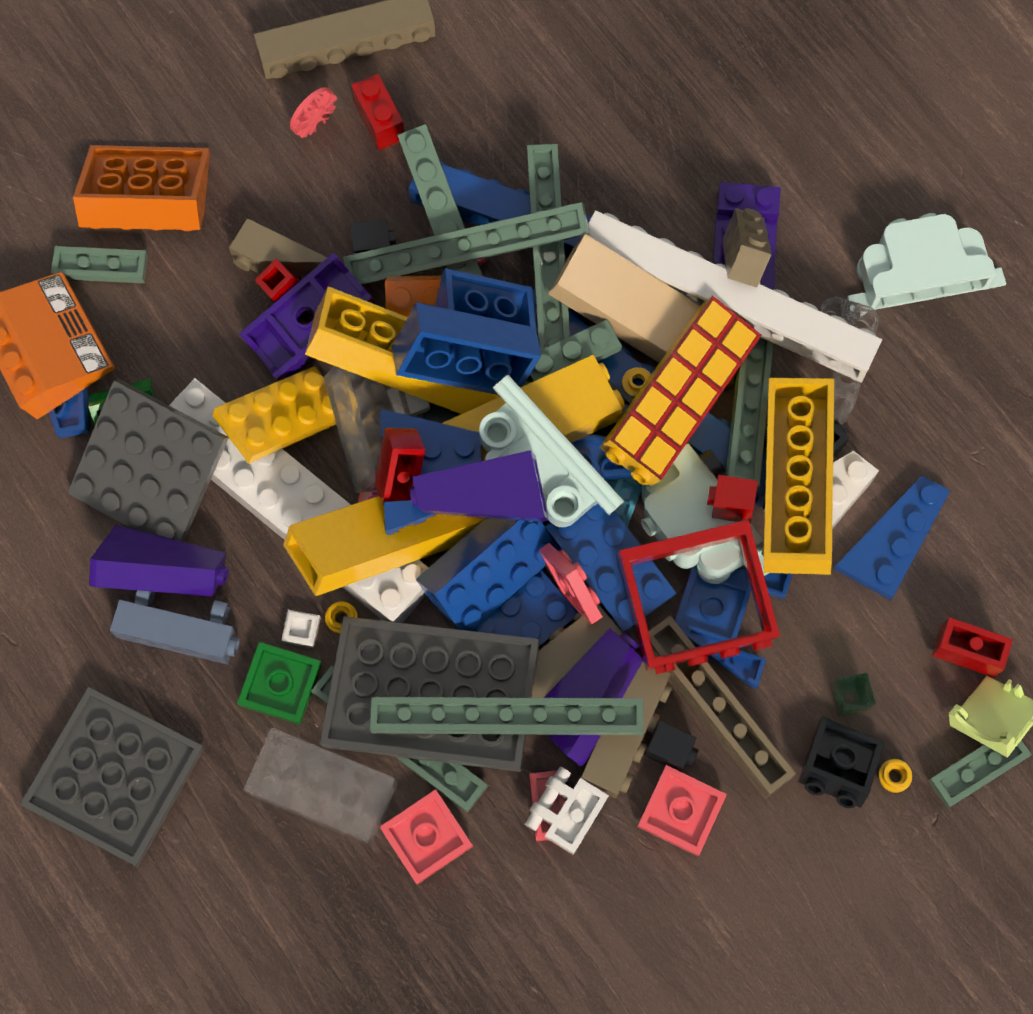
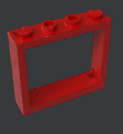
[617,520,780,675]

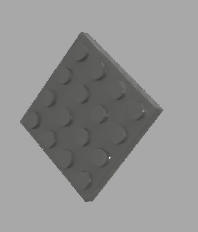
[67,379,229,542]
[20,687,205,867]

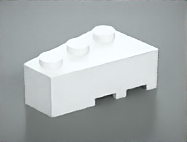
[764,451,879,529]

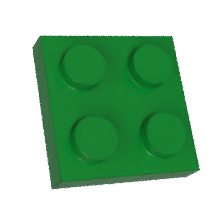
[237,642,322,725]

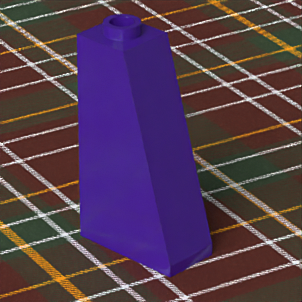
[410,450,549,522]
[89,525,229,596]
[544,628,643,766]

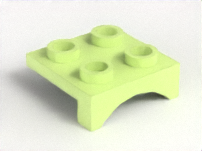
[949,675,1033,758]

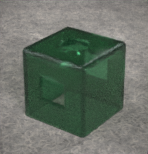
[831,673,876,717]

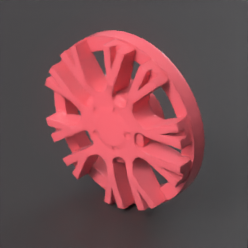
[290,87,337,138]

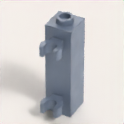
[110,590,240,665]

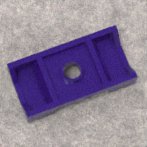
[713,182,781,290]
[239,253,377,381]

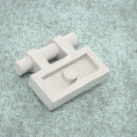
[525,767,609,855]

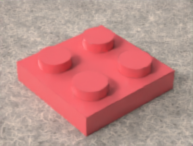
[538,543,602,624]
[637,765,727,856]
[380,789,473,885]

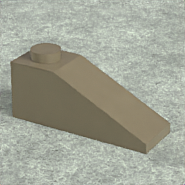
[229,218,327,275]

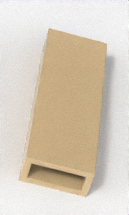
[548,234,700,363]

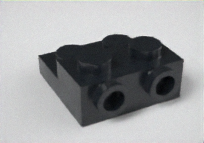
[798,716,884,808]

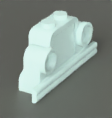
[847,213,1006,314]
[479,375,624,527]
[641,443,769,584]

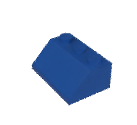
[435,268,536,327]

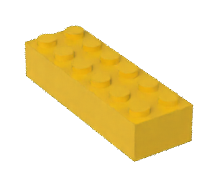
[305,286,499,414]
[764,378,834,575]

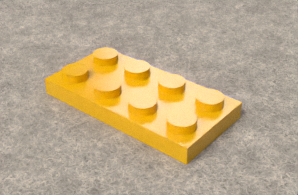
[212,366,351,464]

